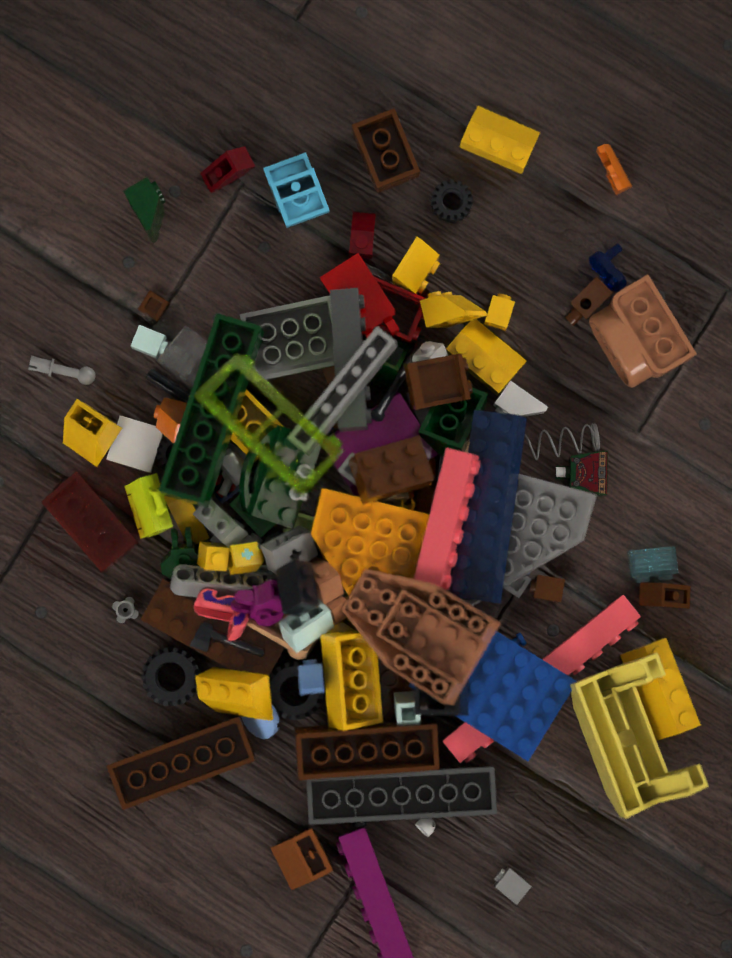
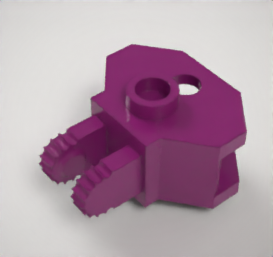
[230,580,284,627]

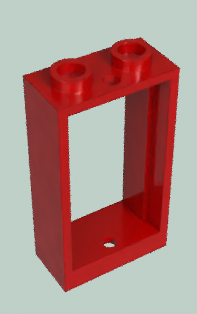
[374,277,426,344]

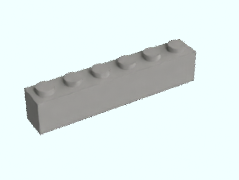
[287,327,397,456]

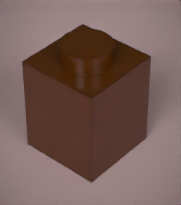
[529,575,565,603]

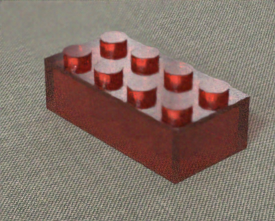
[41,471,139,573]

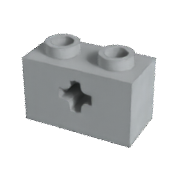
[193,499,249,547]
[260,525,318,574]

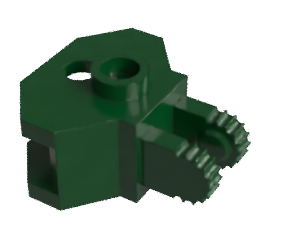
[161,527,199,579]

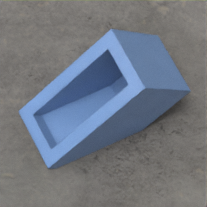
[298,659,324,695]

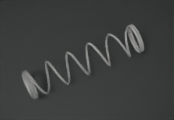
[524,423,600,460]

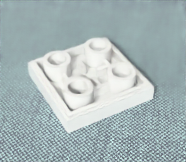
[106,416,163,473]

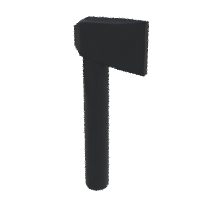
[190,622,265,657]

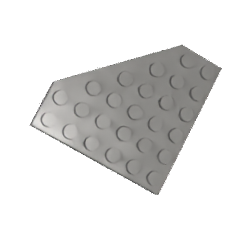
[446,474,597,606]

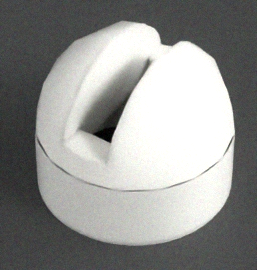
[415,818,436,837]

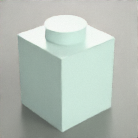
[131,325,168,359]
[394,691,421,725]

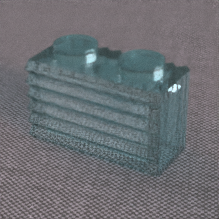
[627,546,678,583]

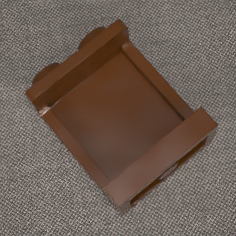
[403,353,472,410]

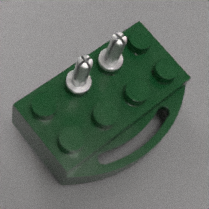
[239,423,323,529]

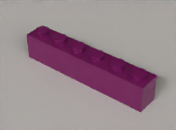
[336,826,414,958]

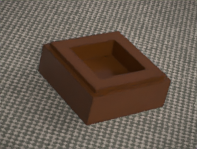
[137,290,170,323]

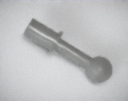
[28,355,95,385]

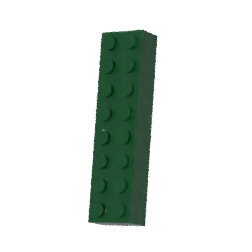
[159,313,265,508]

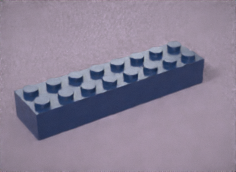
[448,410,527,604]

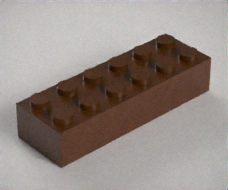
[140,579,285,679]
[107,716,256,810]
[294,717,439,780]

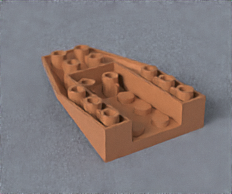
[342,569,501,705]

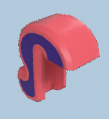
[193,588,249,641]

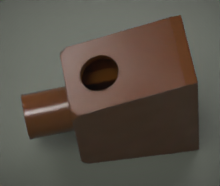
[564,276,613,326]

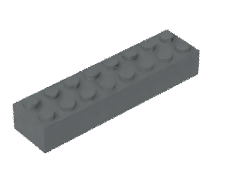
[307,766,497,825]

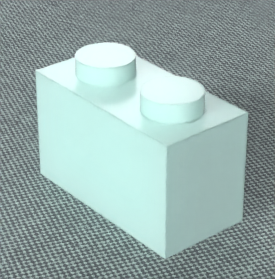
[279,599,334,653]

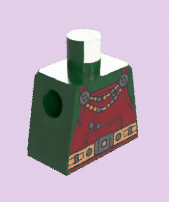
[555,451,608,496]

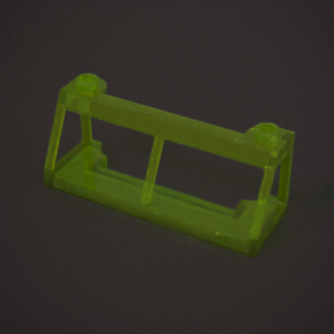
[194,354,344,494]

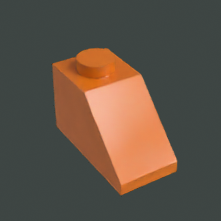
[154,397,187,444]

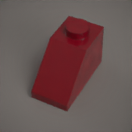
[200,146,255,193]
[349,212,376,259]

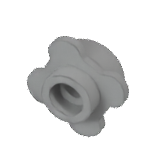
[112,597,139,623]

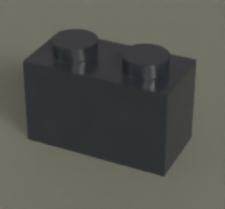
[276,559,319,617]

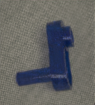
[589,244,627,292]

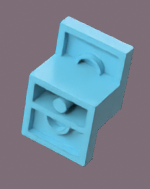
[263,153,330,228]

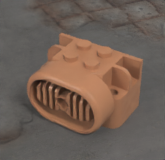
[589,275,697,388]

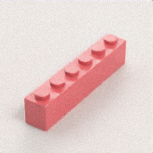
[414,448,480,590]

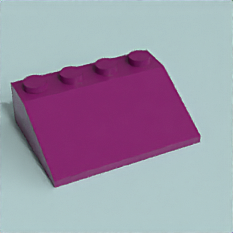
[322,391,438,497]

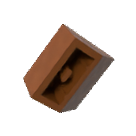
[271,827,333,890]

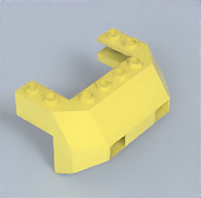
[570,653,708,818]

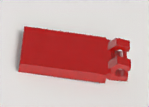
[319,253,400,339]

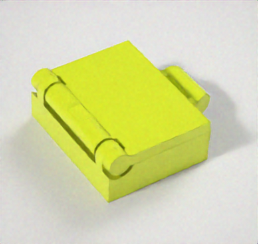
[124,473,173,539]

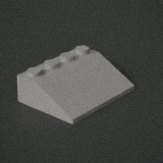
[240,296,334,382]

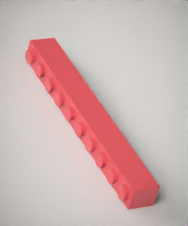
[442,595,641,763]

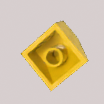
[392,237,441,294]
[420,291,487,328]

